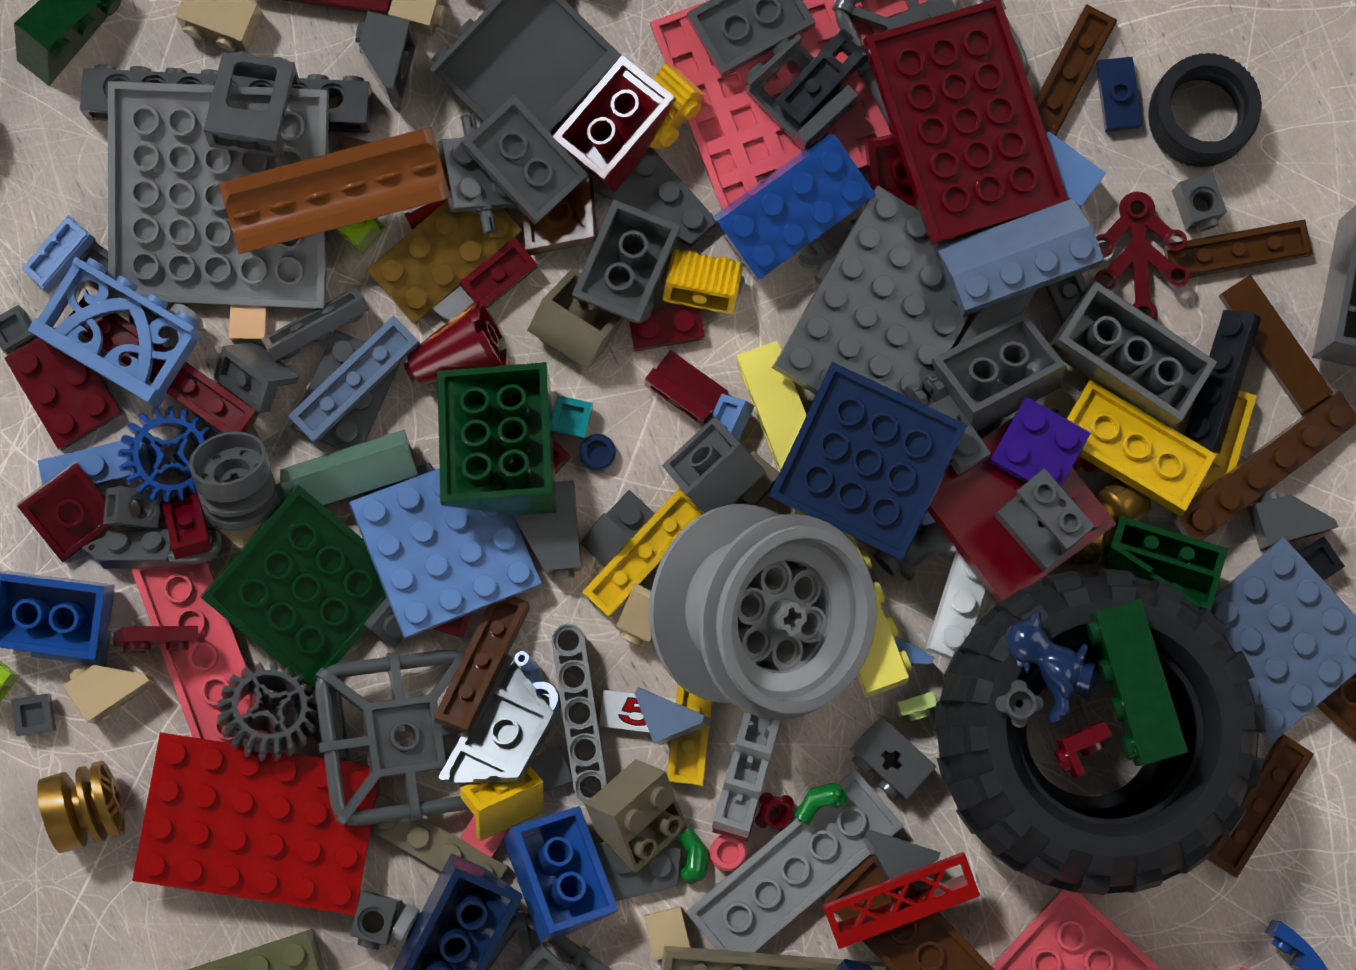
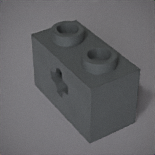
[849,716,937,800]

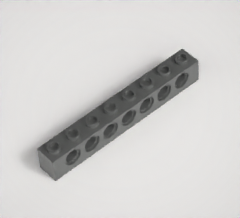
[80,64,373,133]

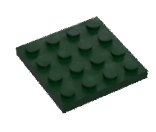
[200,484,387,691]

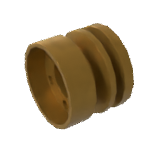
[37,761,125,853]

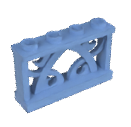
[28,257,204,408]

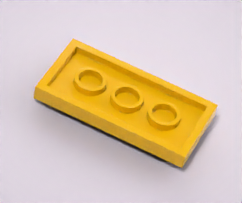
[1067,380,1217,516]

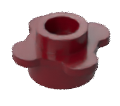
[755,792,794,831]

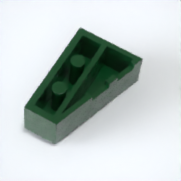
[14,0,121,86]
[1105,516,1228,611]

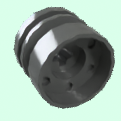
[189,431,279,530]

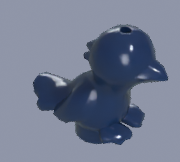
[1005,611,1095,724]

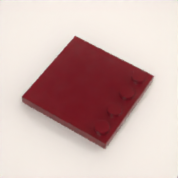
[928,417,1116,604]

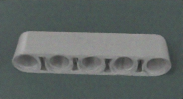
[552,624,608,803]

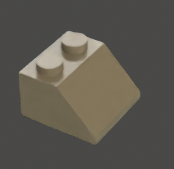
[527,268,624,369]

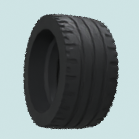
[1148,53,1262,167]

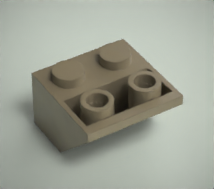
[585,759,687,873]

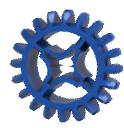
[118,406,211,503]

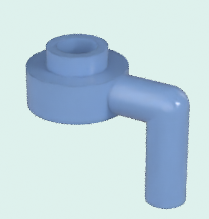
[514,651,561,716]

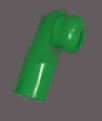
[794,783,848,826]
[676,826,710,884]

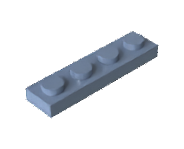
[288,315,420,444]

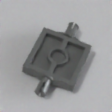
[437,114,518,235]

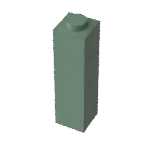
[276,429,418,505]

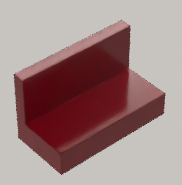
[645,350,728,426]

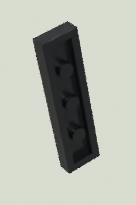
[1185,310,1262,454]

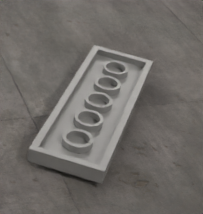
[686,769,903,952]

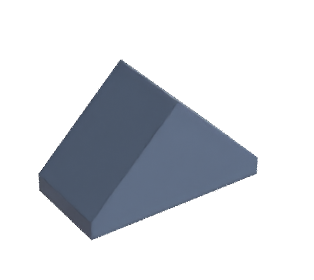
[635,687,712,745]

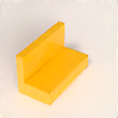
[460,766,544,841]

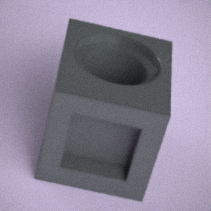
[1172,172,1227,232]
[103,486,164,530]
[350,891,401,950]

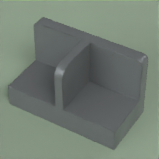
[213,342,300,413]

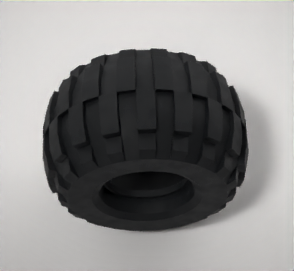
[934,568,1266,895]

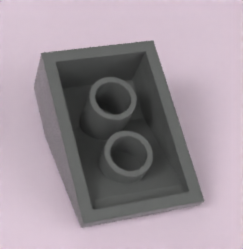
[572,199,681,324]

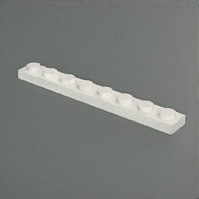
[925,396,1046,660]

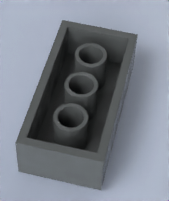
[1050,281,1217,427]

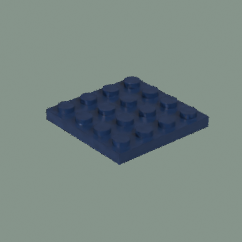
[769,362,968,560]

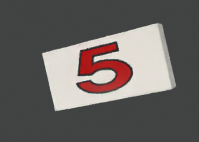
[599,690,676,733]

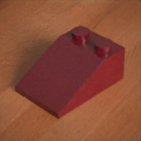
[553,56,676,193]

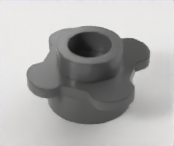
[995,680,1043,728]

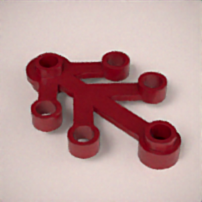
[1094,191,1189,321]

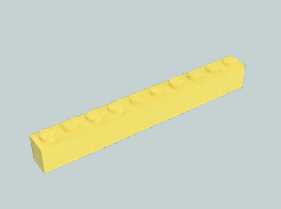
[737,341,912,699]

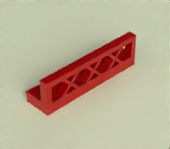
[822,852,980,949]

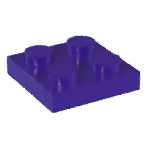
[989,397,1091,487]

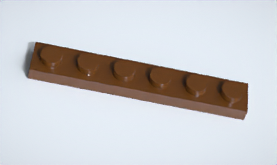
[1170,391,1356,541]

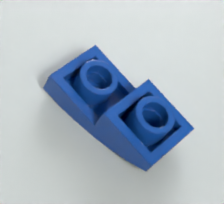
[1265,920,1328,970]

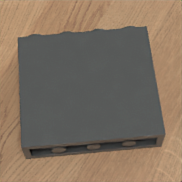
[430,0,622,135]

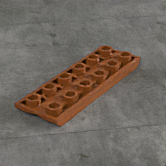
[219,127,451,254]

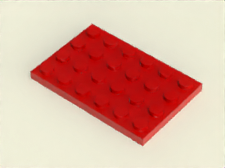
[132,732,380,915]

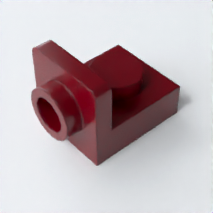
[1055,721,1112,778]

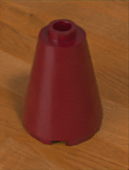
[404,301,509,386]

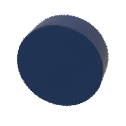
[579,434,616,471]

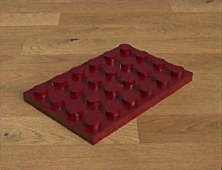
[863,0,1068,245]

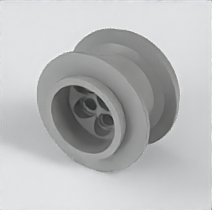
[649,504,876,720]

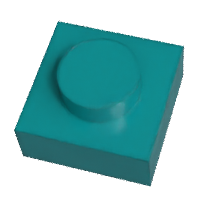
[552,395,593,440]

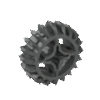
[217,662,318,761]

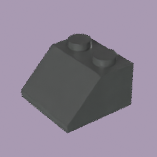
[355,11,417,109]
[661,416,766,514]

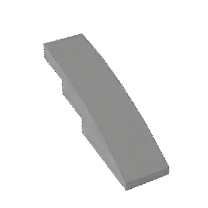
[712,711,780,838]

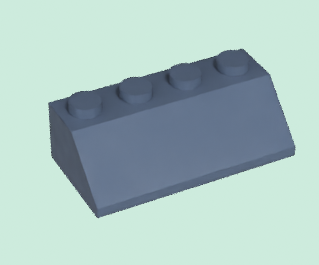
[936,198,1104,317]

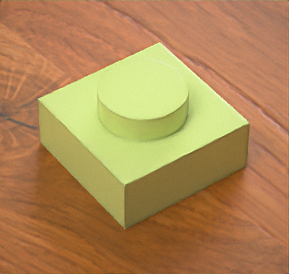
[895,692,937,722]

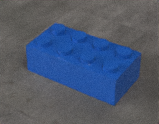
[712,133,876,280]

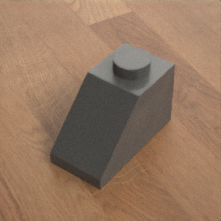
[1247,491,1338,550]

